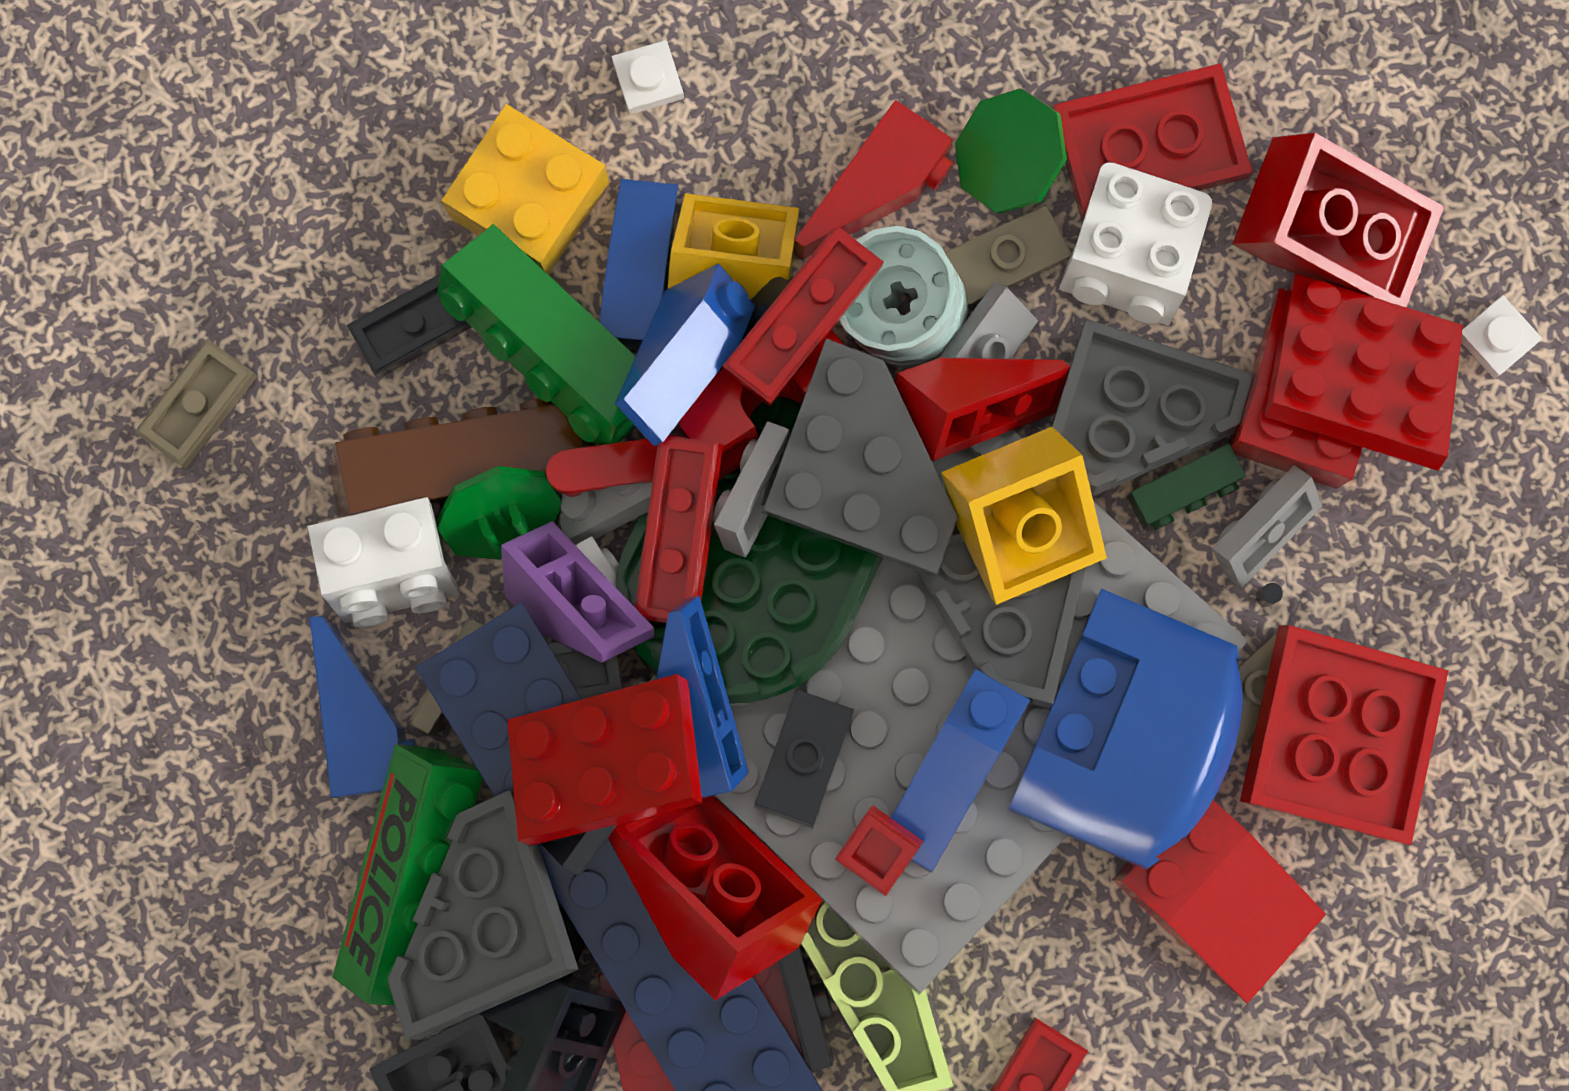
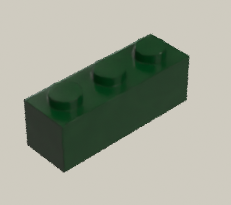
[1126,444,1246,531]

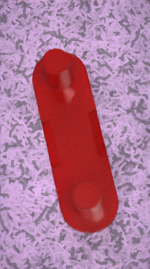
[546,435,685,497]

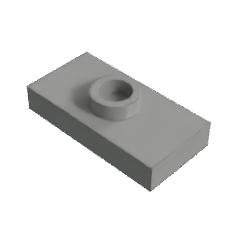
[939,283,1038,359]

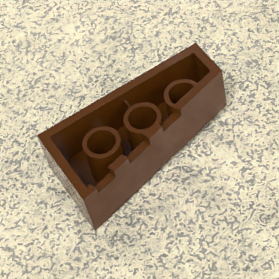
[328,398,583,518]

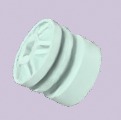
[839,226,968,368]

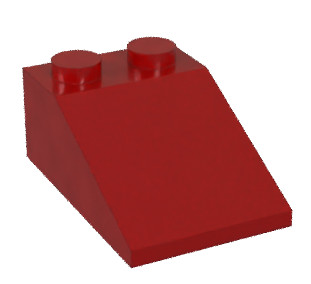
[1232,133,1444,307]
[1228,288,1363,489]
[608,795,822,1001]
[1112,800,1326,1004]

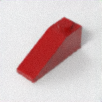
[794,100,954,260]
[894,358,1071,461]

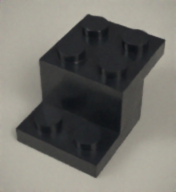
[478,903,626,1091]

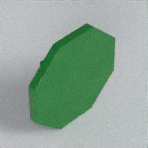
[955,88,1067,214]
[435,466,562,560]

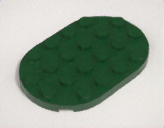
[616,397,883,704]

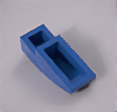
[599,179,678,349]

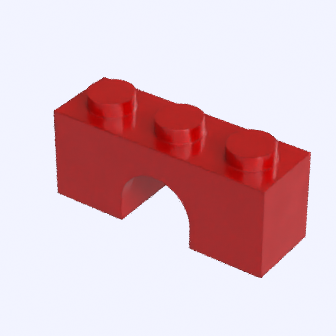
[674,330,844,481]

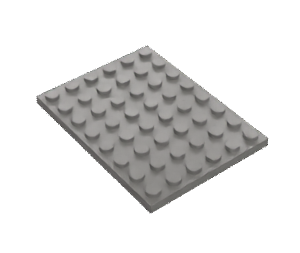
[714,430,1248,995]

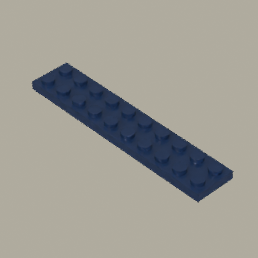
[415,602,823,1091]

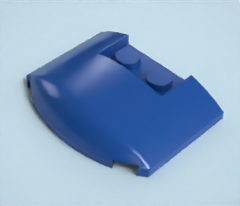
[1008,588,1243,869]

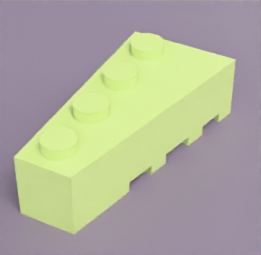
[802,901,953,1091]

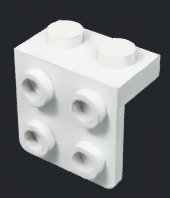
[1059,162,1212,326]
[307,497,459,628]

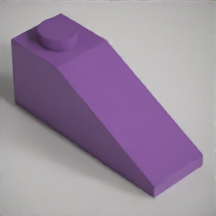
[501,521,654,663]

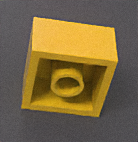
[441,104,610,275]

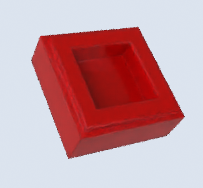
[835,805,924,896]

